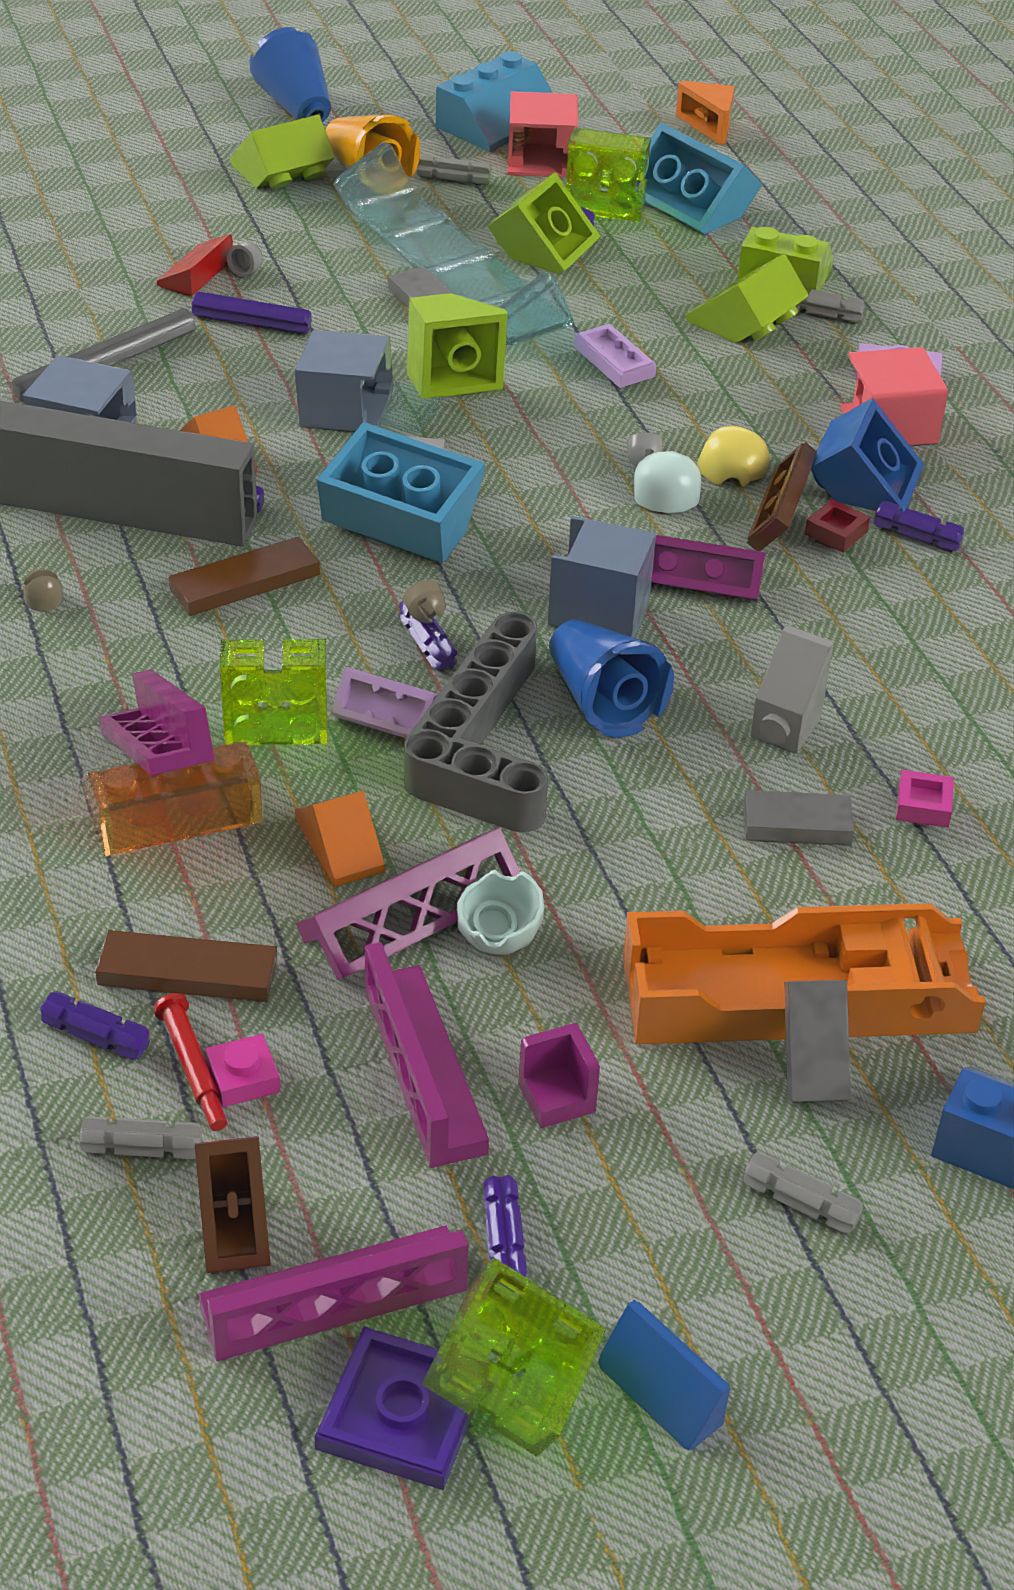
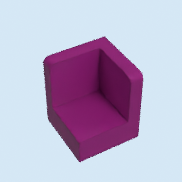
[518,1022,600,1128]

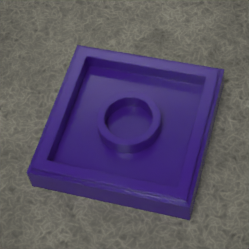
[315,1326,489,1490]

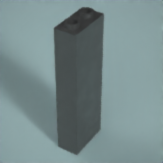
[0,401,258,547]

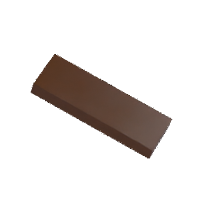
[747,442,817,551]
[169,536,320,616]
[95,930,277,1002]

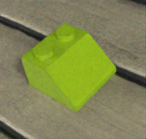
[229,114,335,189]
[487,172,601,274]
[737,227,833,293]
[685,253,809,343]
[407,293,508,399]

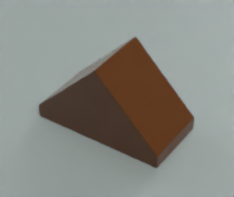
[194,1136,271,1273]

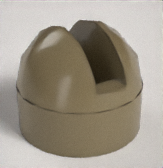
[23,569,64,611]
[403,580,446,624]

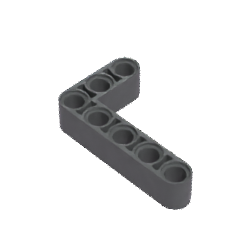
[404,612,548,832]

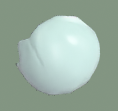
[634,451,701,513]
[457,870,544,955]

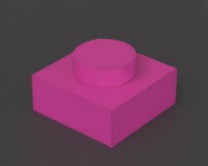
[896,770,954,828]
[205,1034,280,1107]

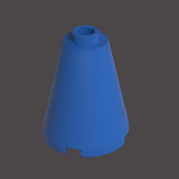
[249,27,331,122]
[549,620,674,738]

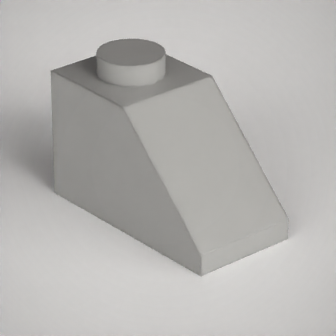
[750,625,834,754]

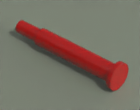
[153,993,228,1131]

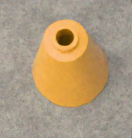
[325,114,420,193]

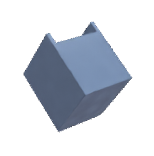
[295,330,393,431]
[23,355,137,424]
[548,516,656,638]

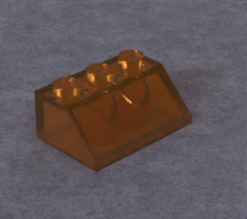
[81,741,263,856]

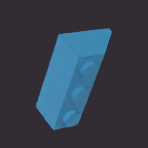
[436,51,553,152]
[620,122,763,235]
[316,422,485,563]

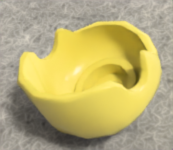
[697,426,771,487]

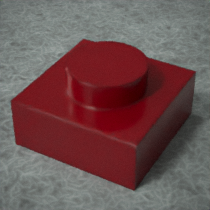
[804,499,870,553]

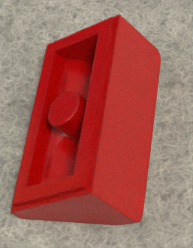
[157,234,233,296]

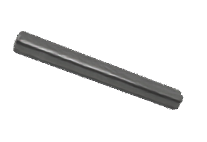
[11,308,196,402]

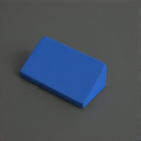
[598,1299,730,1450]

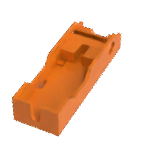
[623,903,986,1044]

